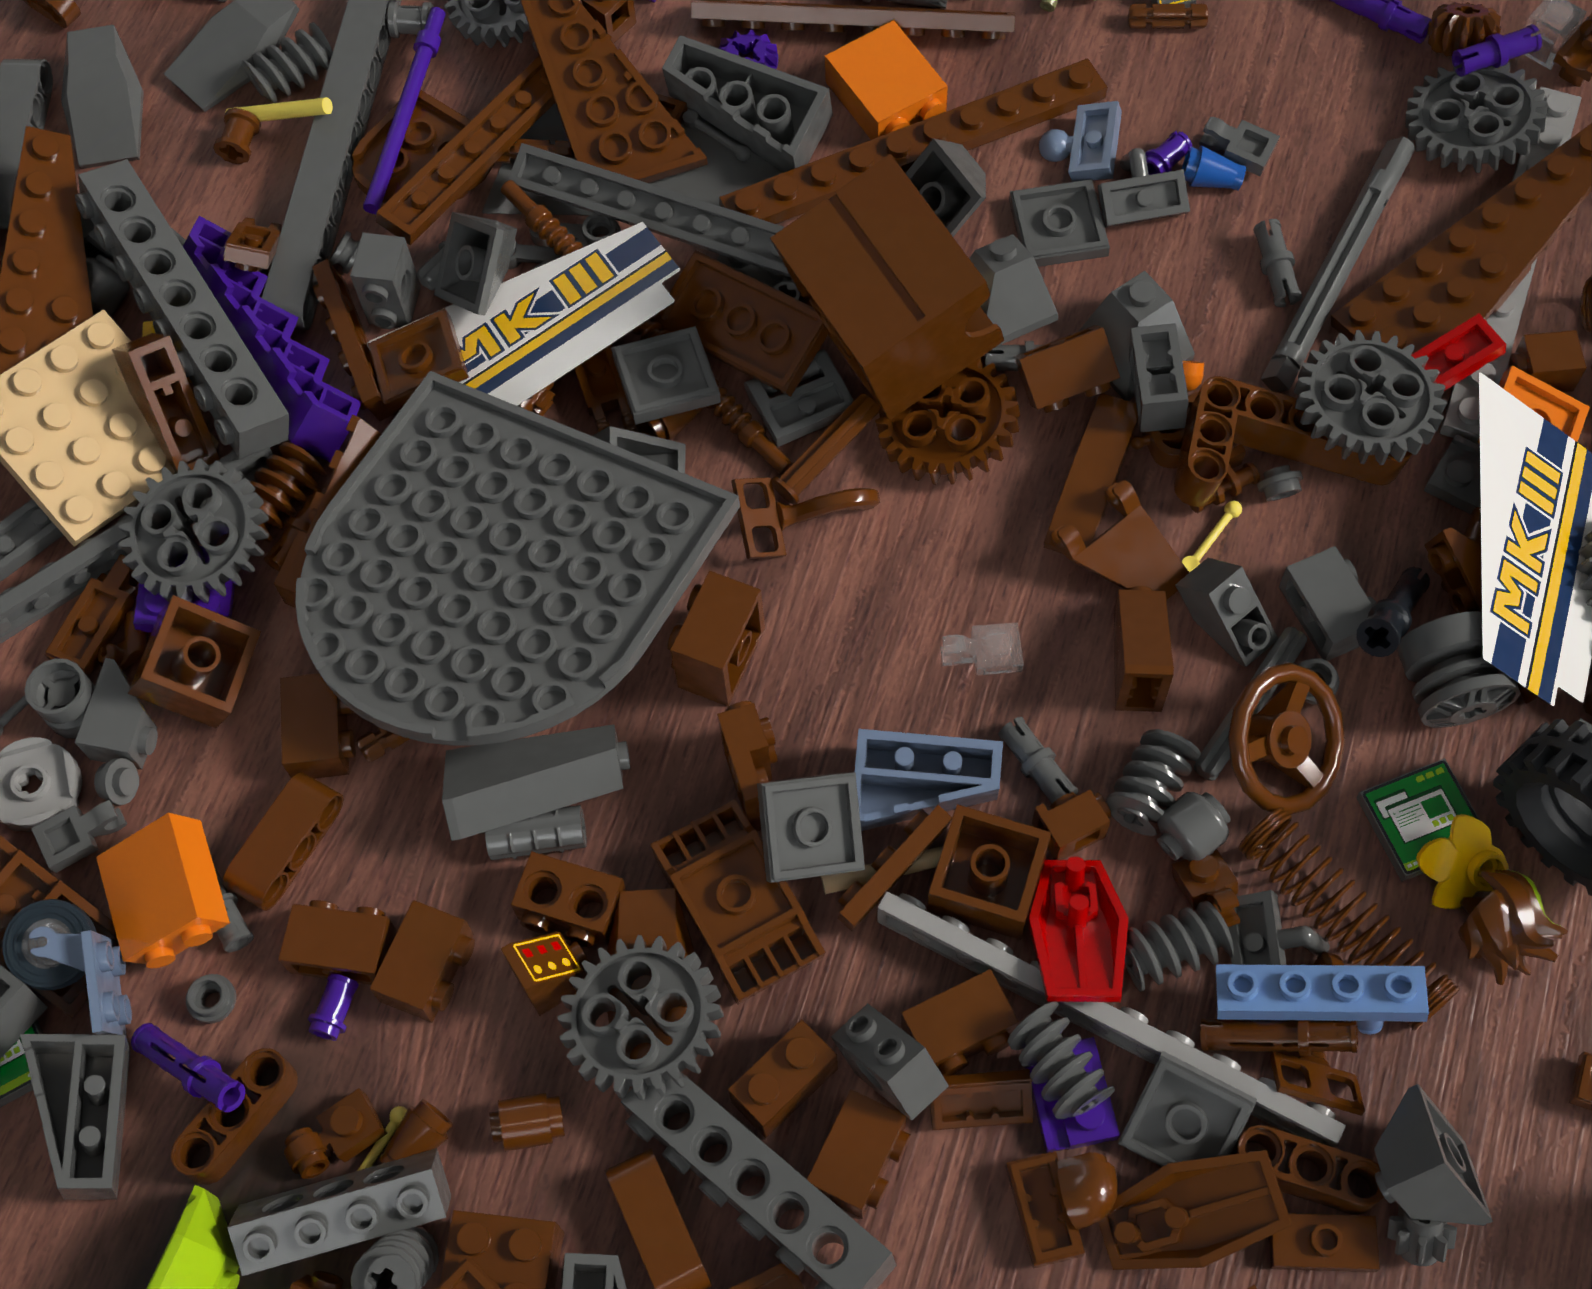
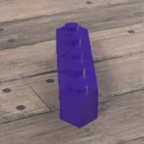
[183,216,361,462]

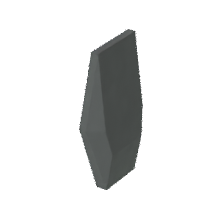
[164,0,299,112]
[61,25,144,169]

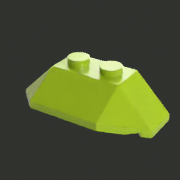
[146,1185,240,1289]

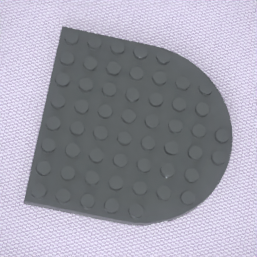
[295,371,740,746]

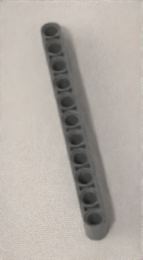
[262,0,402,330]

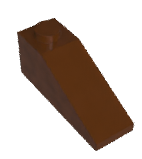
[112,333,220,473]

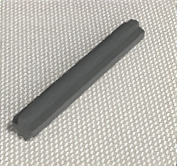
[1194,626,1307,781]

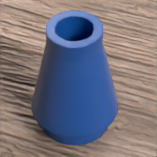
[1181,145,1246,191]

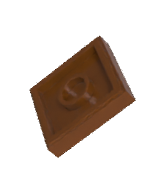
[368,308,469,414]

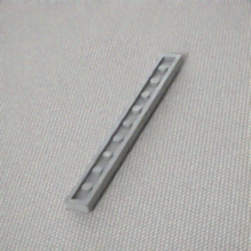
[1439,86,1582,445]
[877,891,1346,1147]

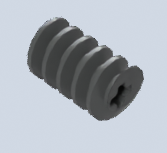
[242,22,333,103]
[1106,729,1201,836]
[1125,901,1234,992]
[1007,1002,1115,1119]
[351,1226,439,1289]

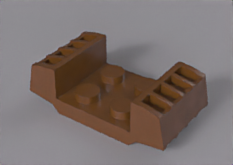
[650,799,826,1005]

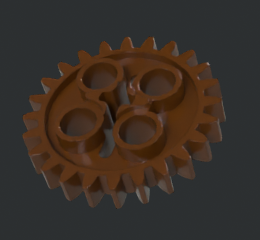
[875,358,1020,485]

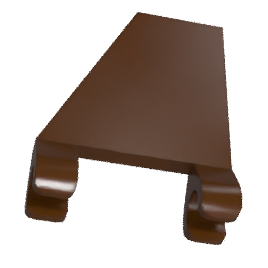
[1050,480,1189,600]

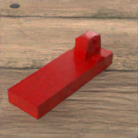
[1402,313,1506,396]

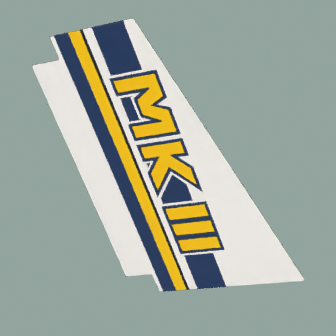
[1479,372,1592,706]

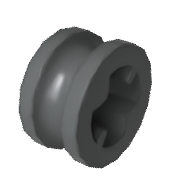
[329,231,360,274]

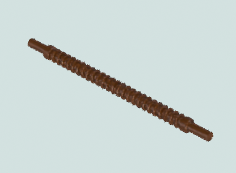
[501,180,793,475]

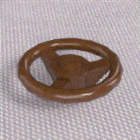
[1228,663,1345,815]

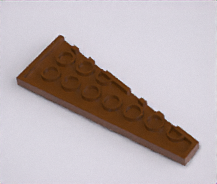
[1331,123,1592,354]
[0,126,93,375]

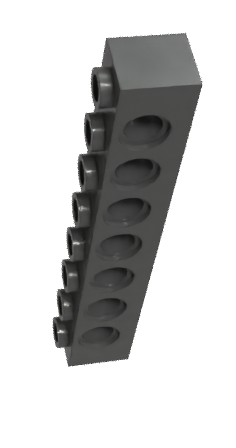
[75,159,289,459]

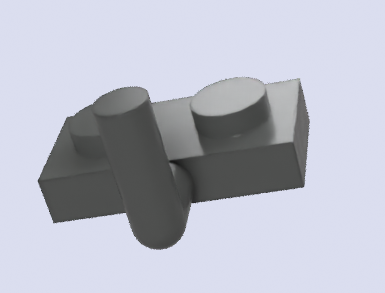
[1098,148,1190,227]
[1228,890,1330,965]

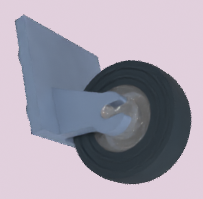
[2,899,132,1037]

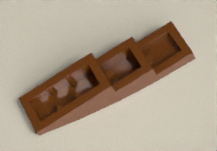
[1044,393,1138,554]

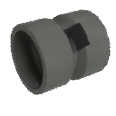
[25,658,95,739]

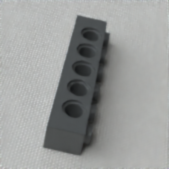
[620,1072,897,1289]

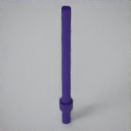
[363,7,446,214]

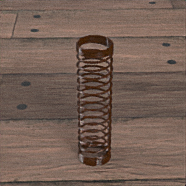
[1238,807,1460,1030]

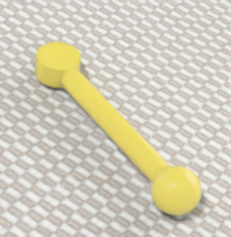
[1182,500,1242,573]
[357,1106,407,1171]

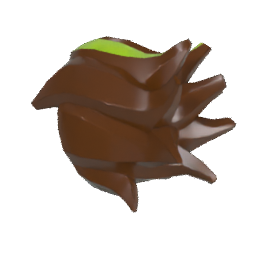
[1458,870,1568,985]

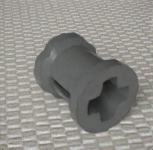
[388,1,433,38]

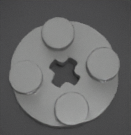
[0,737,82,832]

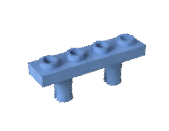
[1216,964,1429,1035]

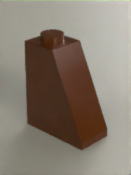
[1114,586,1174,712]

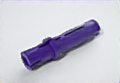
[1329,0,1432,44]
[131,1023,246,1113]

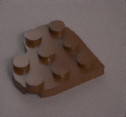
[352,90,495,203]

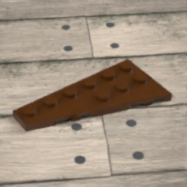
[520,0,708,183]

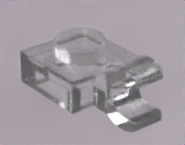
[940,622,1024,675]

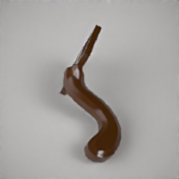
[731,477,880,559]
[1270,951,1365,1116]

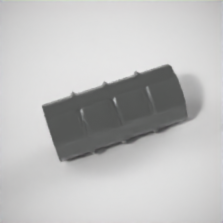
[485,805,587,861]

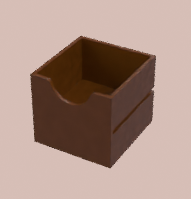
[770,154,1005,421]

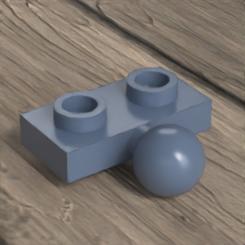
[1039,101,1122,182]

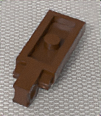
[45,554,139,678]

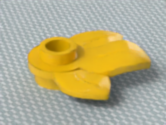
[1416,814,1509,909]

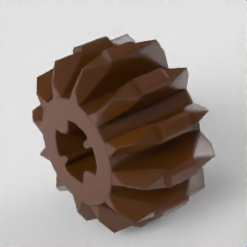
[1427,2,1501,57]

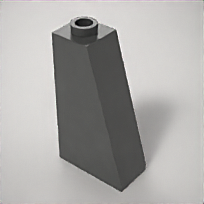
[442,724,631,841]

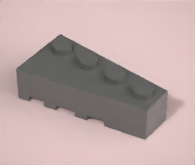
[662,35,833,173]

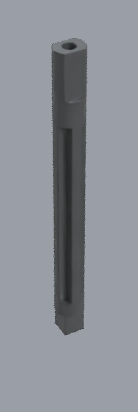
[1261,136,1415,392]

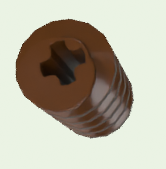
[249,442,327,543]

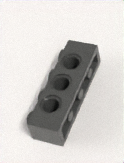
[227,1148,451,1276]

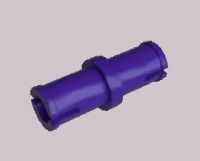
[1452,24,1542,77]

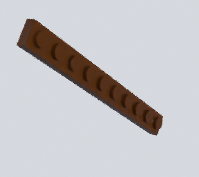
[719,58,1108,224]

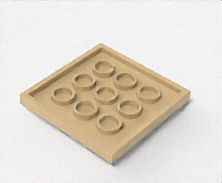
[0,310,219,547]

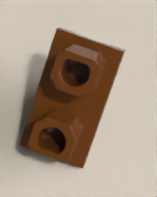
[1553,13,1592,87]

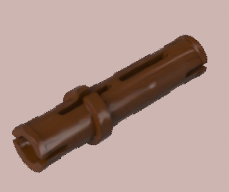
[1200,1018,1358,1056]

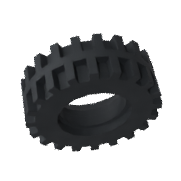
[1493,719,1592,896]

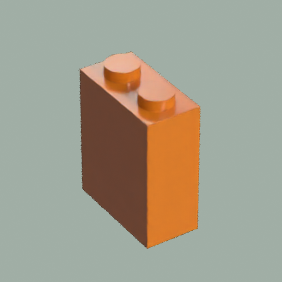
[825,20,948,140]
[96,812,230,969]

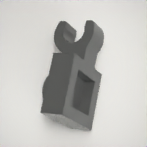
[1199,117,1280,176]
[31,800,127,873]

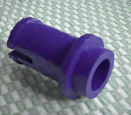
[1145,131,1192,175]
[308,974,359,1041]

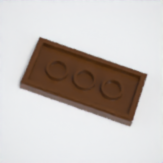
[653,250,829,397]

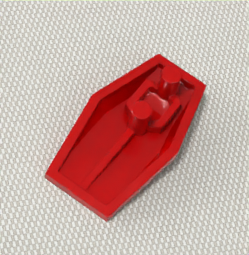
[1028,856,1129,1002]

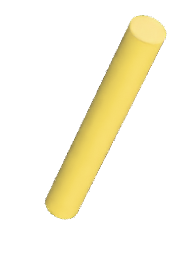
[225,97,333,122]

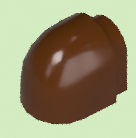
[1057,1152,1118,1230]

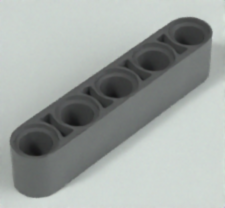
[0,59,53,230]

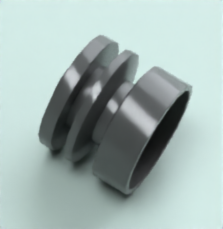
[1397,612,1521,728]

